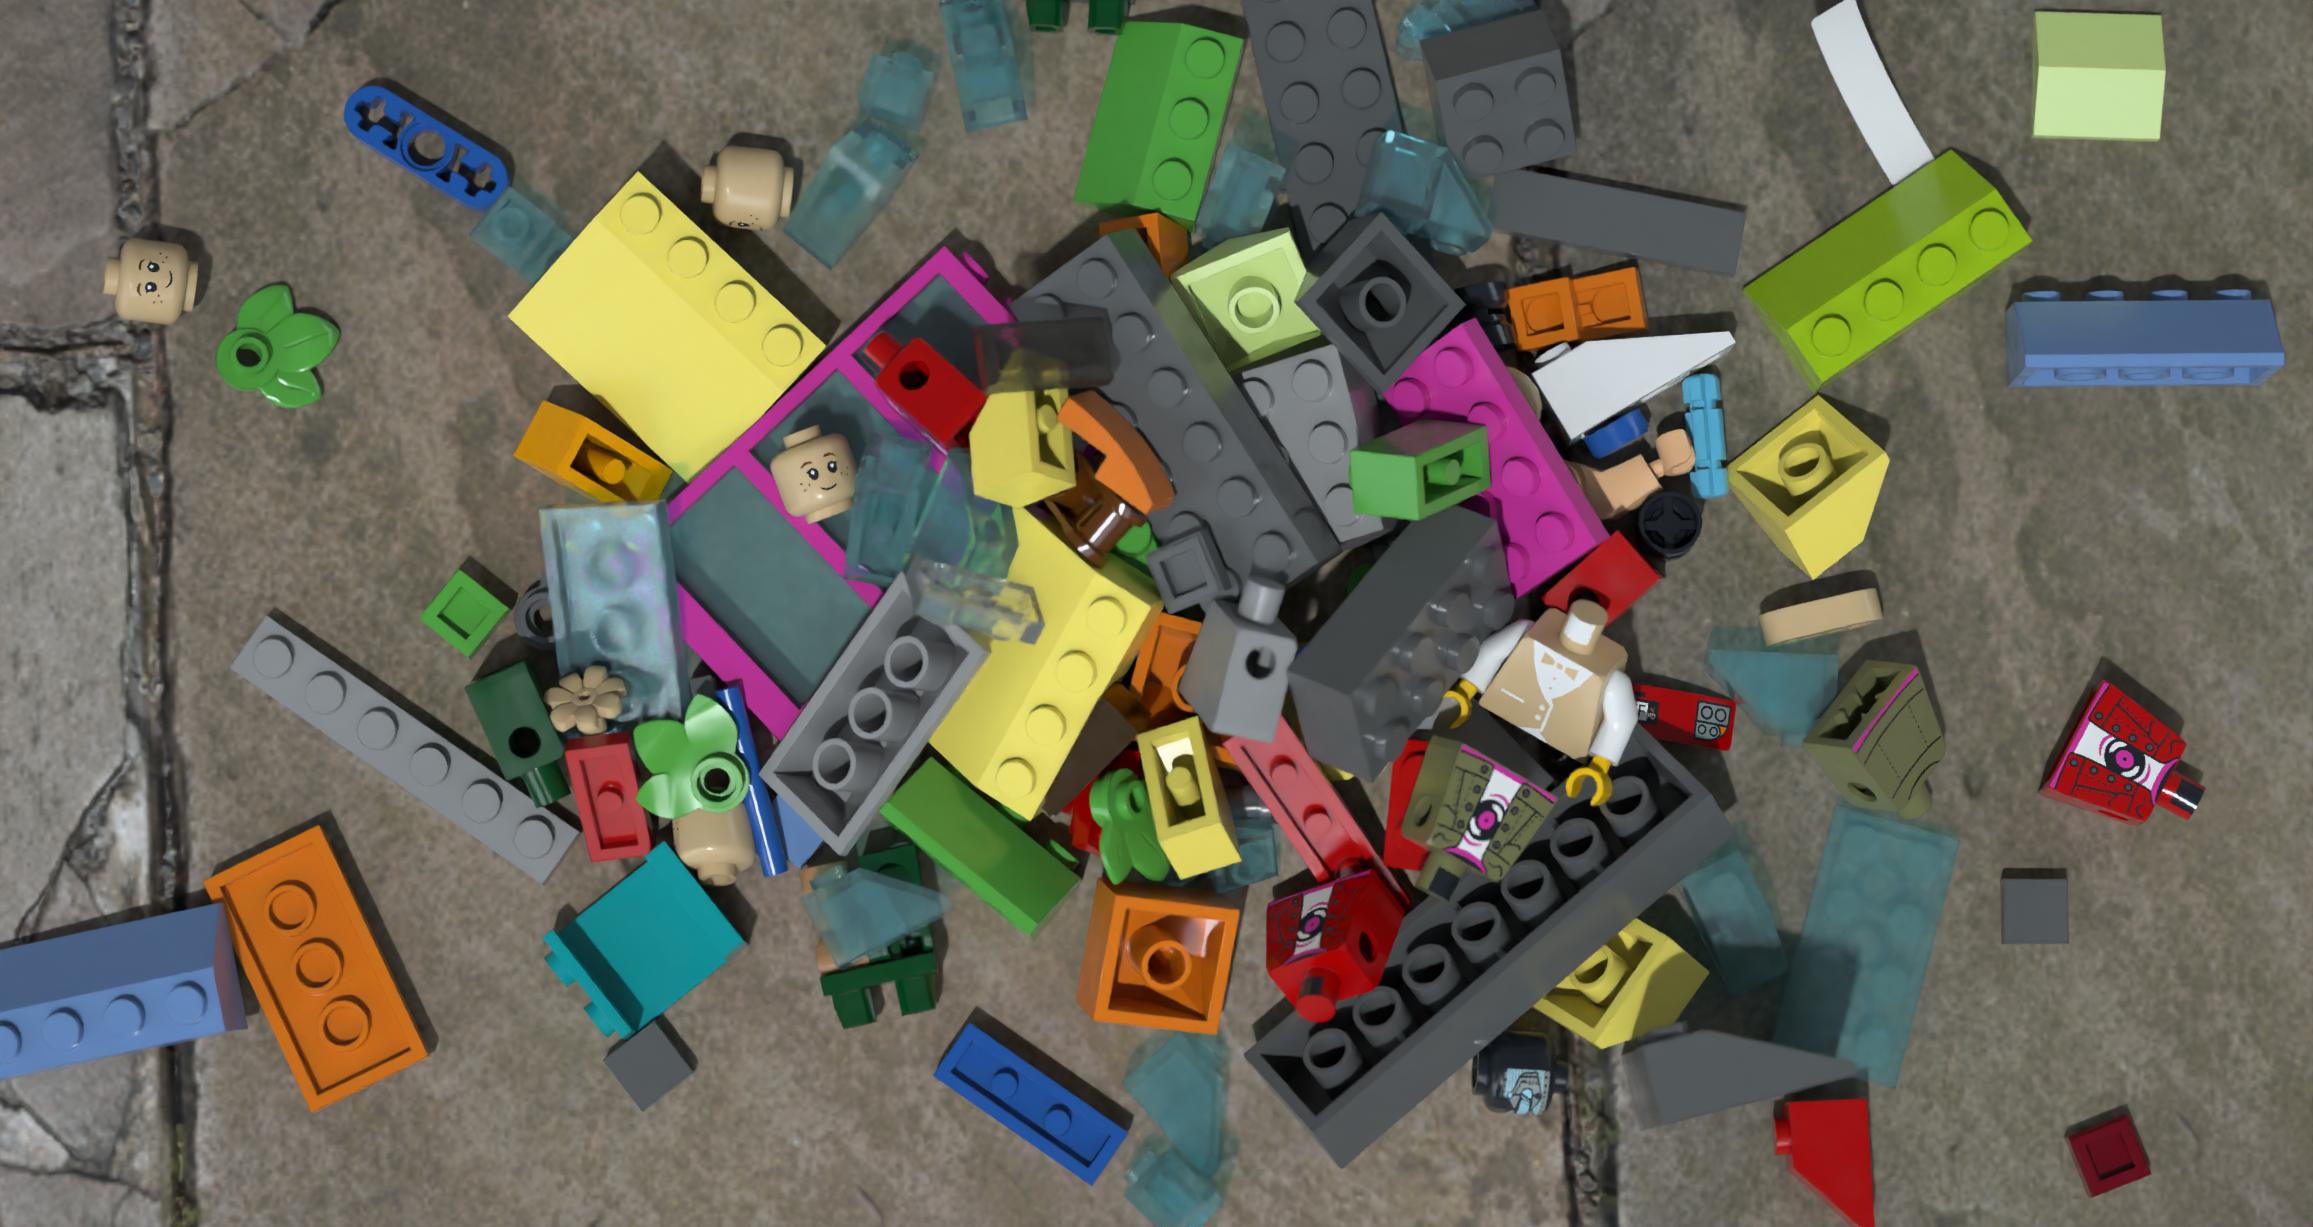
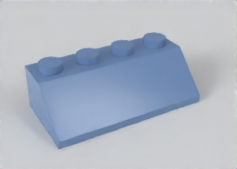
[2005,289,2285,388]
[0,903,248,1081]

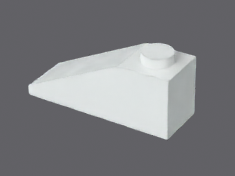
[1530,331,1736,448]

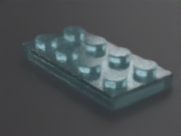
[539,499,691,759]
[1771,806,1961,1089]

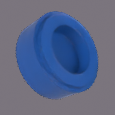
[1584,407,1650,459]

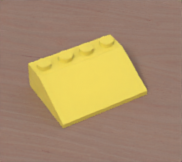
[508,171,827,485]
[928,503,1165,821]

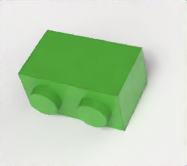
[1348,419,1491,520]

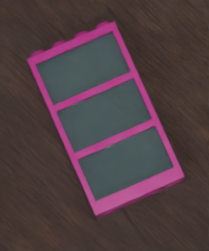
[609,246,1103,742]

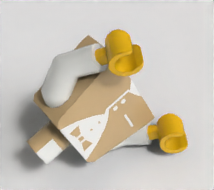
[1437,600,1638,806]

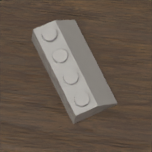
[758,571,992,856]

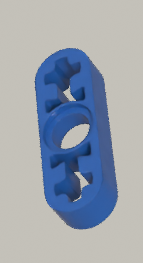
[344,86,511,213]

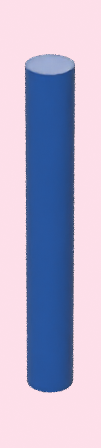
[714,684,789,877]

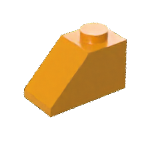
[513,400,673,526]

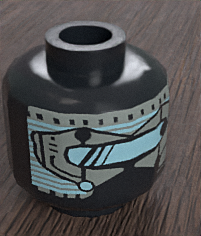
[1471,1029,1568,1115]

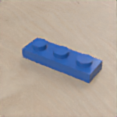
[933,1022,1129,1186]

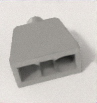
[1178,576,1297,744]

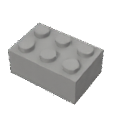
[1231,344,1408,551]

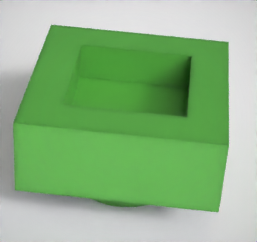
[419,569,511,660]

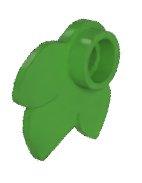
[215,285,340,409]
[633,694,750,819]
[1090,768,1171,884]

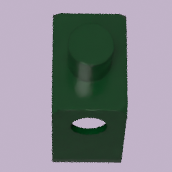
[464,656,572,808]

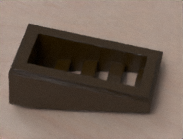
[1042,681,1152,817]

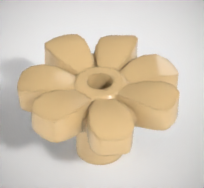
[543,666,627,736]

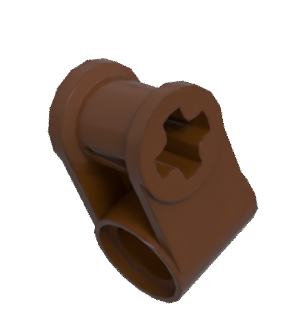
[1043,448,1148,567]

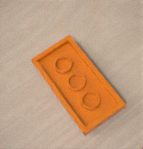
[203,825,431,1114]

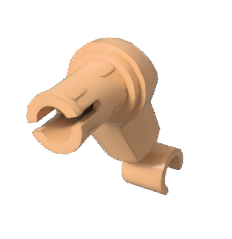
[1563,429,1696,521]

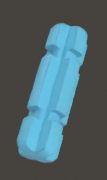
[1682,374,1729,499]

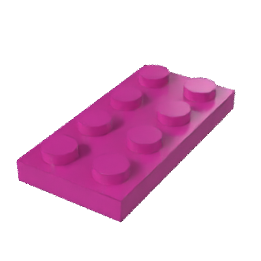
[1383,318,1610,601]

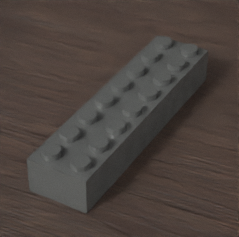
[1243,722,1735,1170]

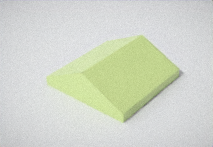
[2031,11,2166,142]
[1170,227,1331,376]

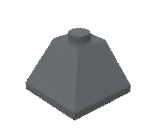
[1294,212,1466,395]

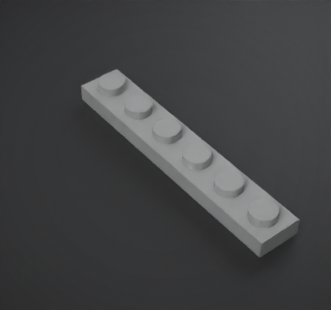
[230,615,581,886]

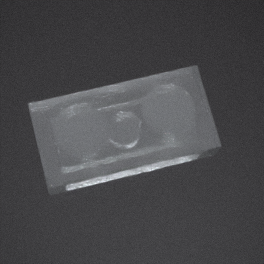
[905,556,1045,645]

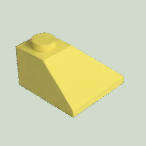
[1725,395,1890,580]
[1532,918,1710,1049]

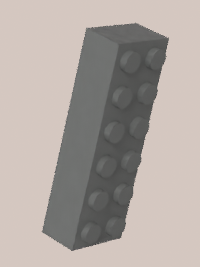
[1009,228,1343,614]

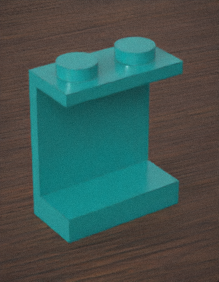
[542,841,749,1041]

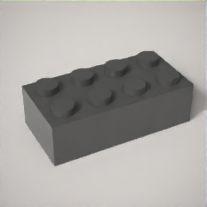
[1286,504,1516,783]

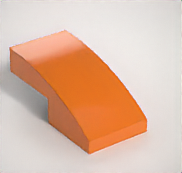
[1507,267,1650,353]
[1056,390,1175,515]

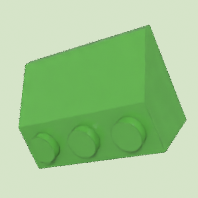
[1073,21,1244,235]
[878,757,1082,942]

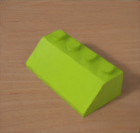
[1742,149,2033,394]

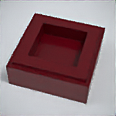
[2064,1114,2152,1198]

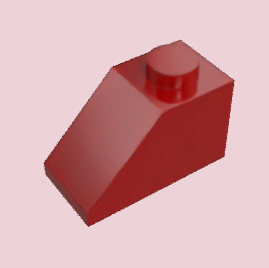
[1772,1098,1875,1227]

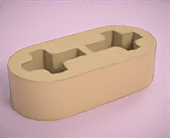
[1758,588,1884,648]

